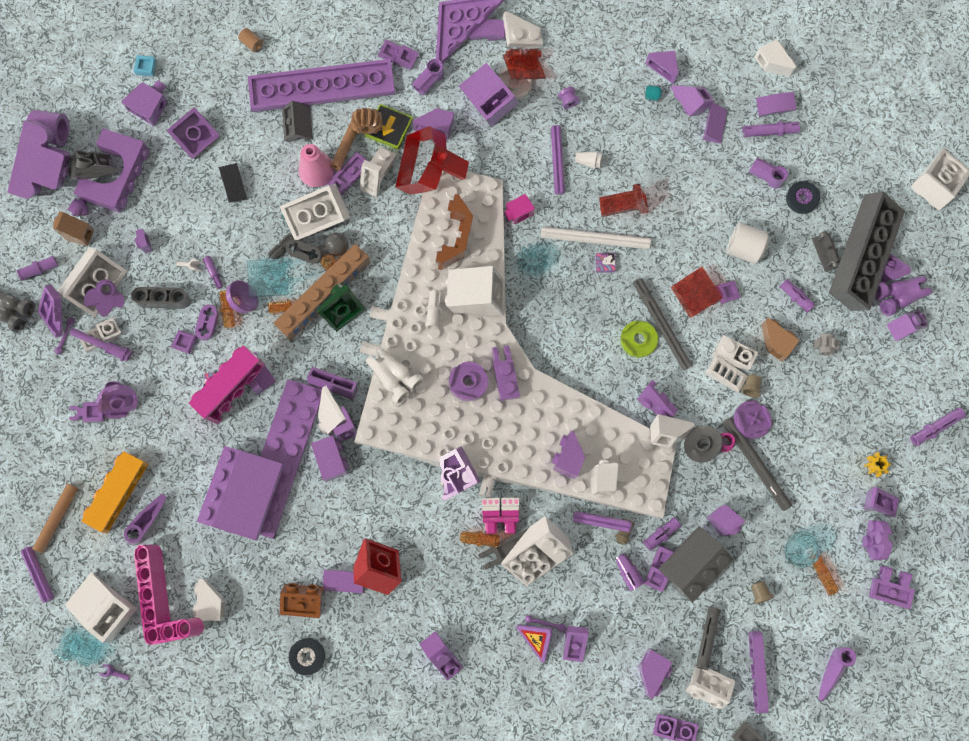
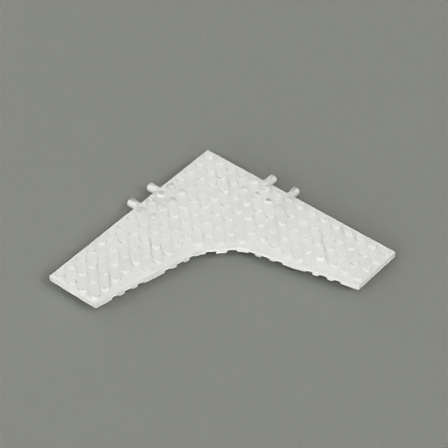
[355,171,677,519]

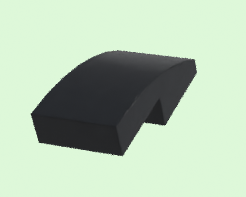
[218,163,247,203]

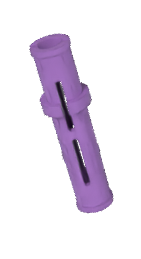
[742,121,800,138]
[910,407,966,446]

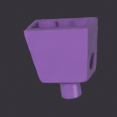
[121,80,167,126]

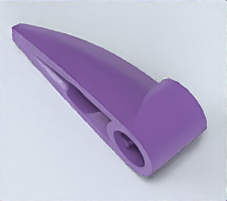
[124,494,167,546]
[818,647,856,701]

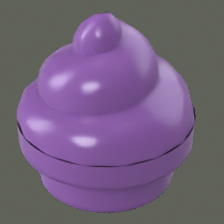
[68,198,89,217]

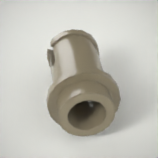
[615,519,635,546]

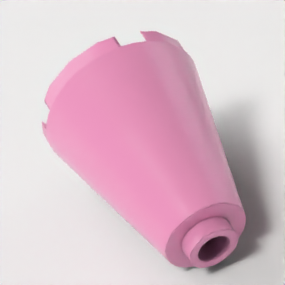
[298,144,335,187]

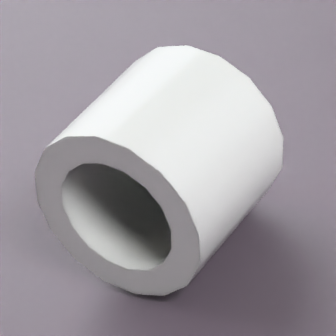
[726,222,769,264]

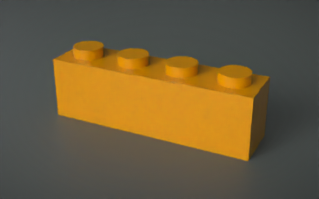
[81,451,149,534]

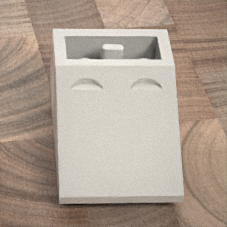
[501,516,573,586]
[65,572,137,643]

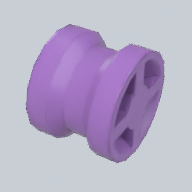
[558,87,580,109]

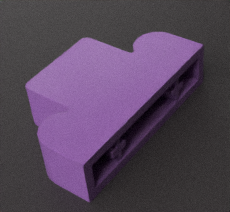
[7,119,71,198]

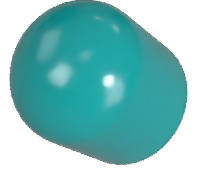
[645,85,662,101]

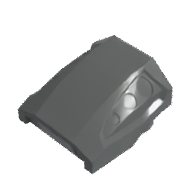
[69,150,115,180]

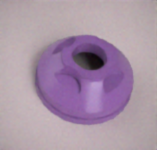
[226,280,258,314]

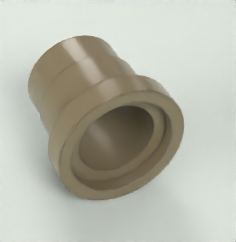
[741,375,762,398]
[751,581,774,605]

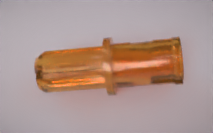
[219,290,235,328]
[460,531,500,548]
[809,555,839,595]

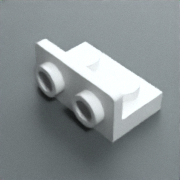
[685,667,735,709]

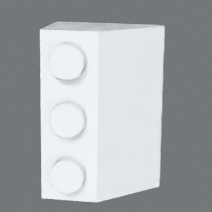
[58,247,127,317]

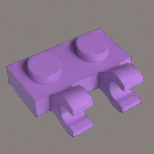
[868,566,915,609]

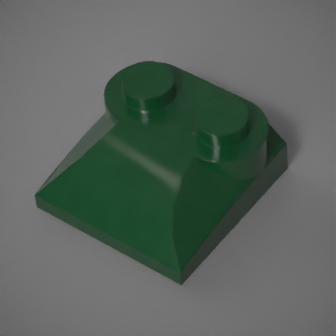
[317,283,366,332]

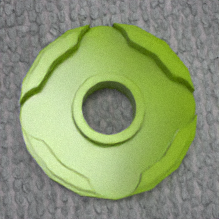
[620,320,658,358]

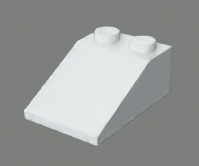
[911,148,969,211]
[280,183,350,240]

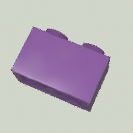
[311,436,349,482]

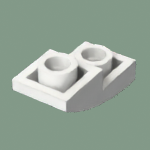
[79,317,122,354]

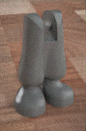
[0,292,35,333]

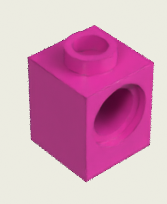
[505,193,535,225]

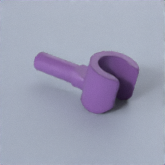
[99,664,130,680]

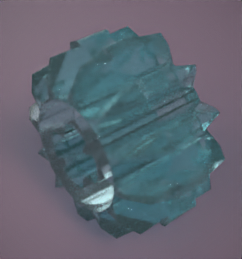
[517,243,549,275]

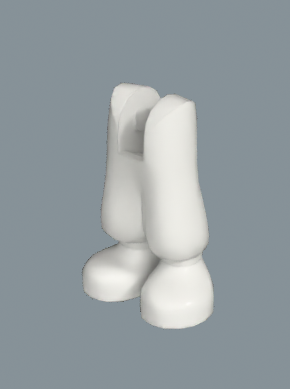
[365,347,424,404]

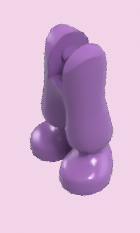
[875,276,933,316]

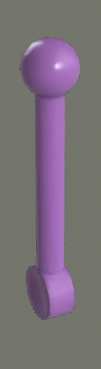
[54,317,75,354]
[525,615,566,632]

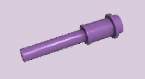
[70,328,132,362]

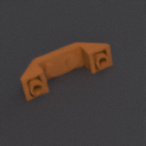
[435,194,473,270]

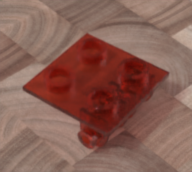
[503,48,546,80]
[671,266,722,318]

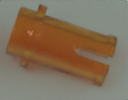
[321,255,336,271]
[268,299,292,315]

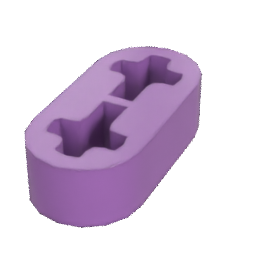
[195,305,219,341]

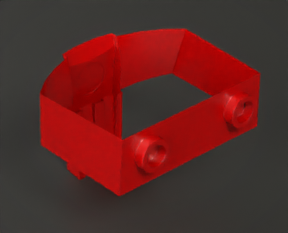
[395,126,469,195]

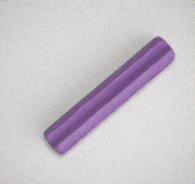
[573,511,632,532]
[20,547,54,603]

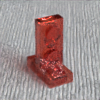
[599,183,649,217]

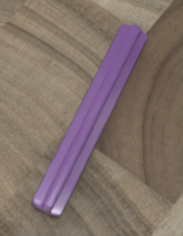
[551,125,565,195]

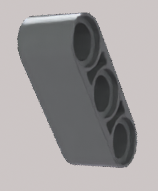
[131,287,191,309]

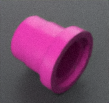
[720,433,735,452]

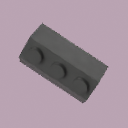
[658,526,733,603]

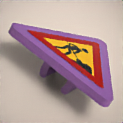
[516,624,553,663]

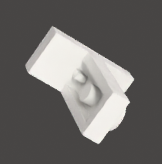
[360,147,396,197]

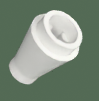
[575,151,603,170]

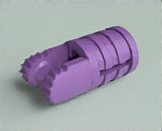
[616,554,645,591]

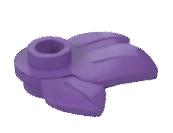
[84,279,124,317]

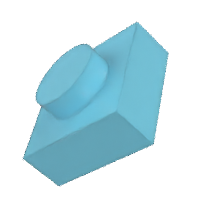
[134,55,157,77]

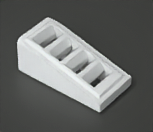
[705,356,748,393]

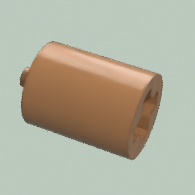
[238,28,263,52]

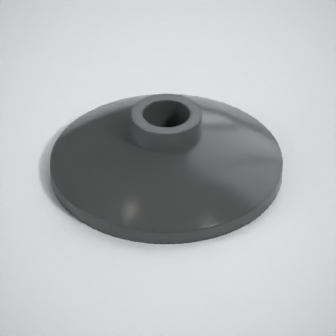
[684,426,723,463]

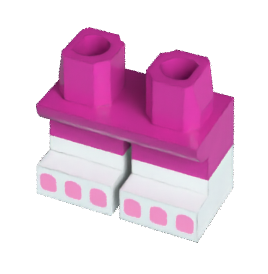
[482,498,519,534]

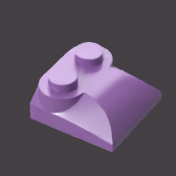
[166,107,220,159]

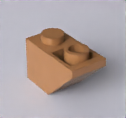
[53,211,94,246]
[762,318,800,362]

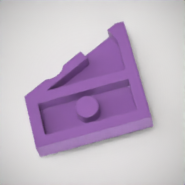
[38,284,63,338]
[637,380,678,417]

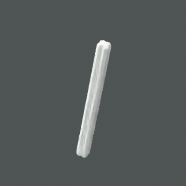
[540,227,651,249]

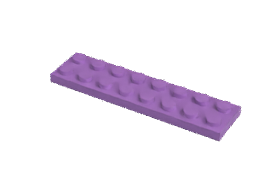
[248,59,395,112]
[260,379,322,539]

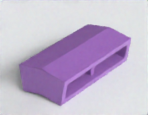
[307,367,358,400]

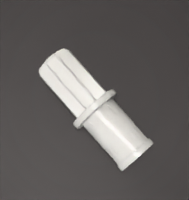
[426,290,441,329]

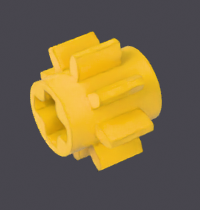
[864,452,892,478]

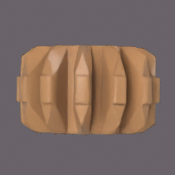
[351,107,382,135]

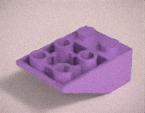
[459,63,519,126]

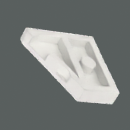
[503,11,543,48]

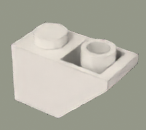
[755,39,796,77]
[711,335,758,370]
[650,414,694,448]
[590,460,618,495]
[193,579,226,621]

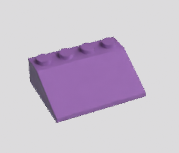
[197,446,284,541]

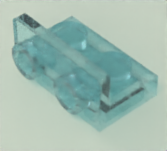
[53,628,104,667]

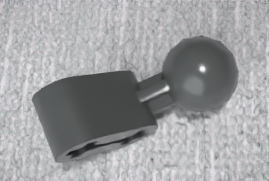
[286,232,349,264]

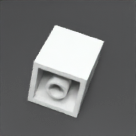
[445,266,505,316]

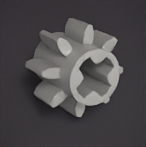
[814,333,840,356]

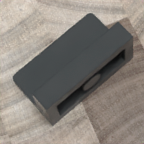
[282,101,313,142]

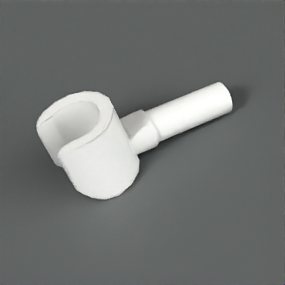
[176,259,203,272]

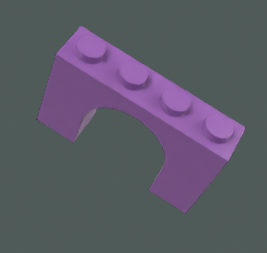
[73,128,149,213]

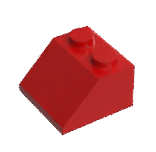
[353,538,402,595]

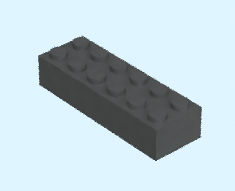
[829,192,905,311]

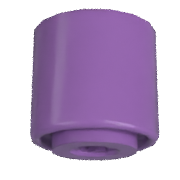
[27,110,70,147]

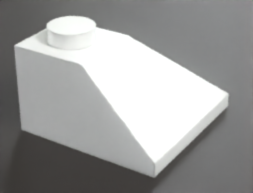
[318,386,347,436]

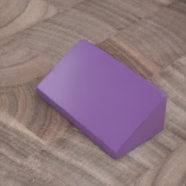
[703,103,727,144]
[323,570,364,593]

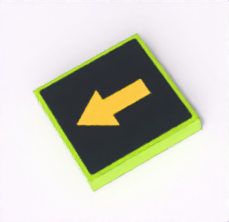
[365,104,413,150]

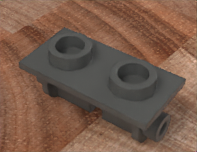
[811,231,840,272]

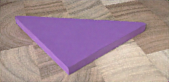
[436,0,505,64]

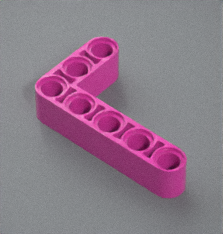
[134,544,204,645]

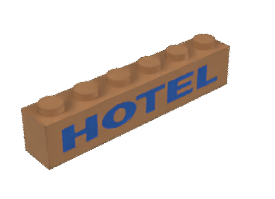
[274,244,370,341]

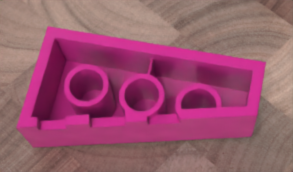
[188,345,265,424]

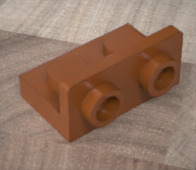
[279,583,324,618]

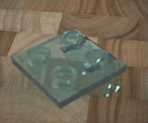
[246,259,294,297]

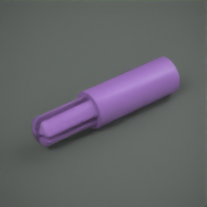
[203,256,223,289]

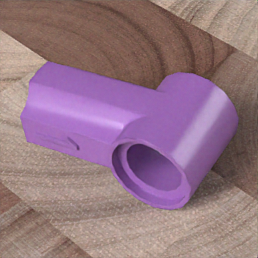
[412,59,444,95]
[749,157,788,189]

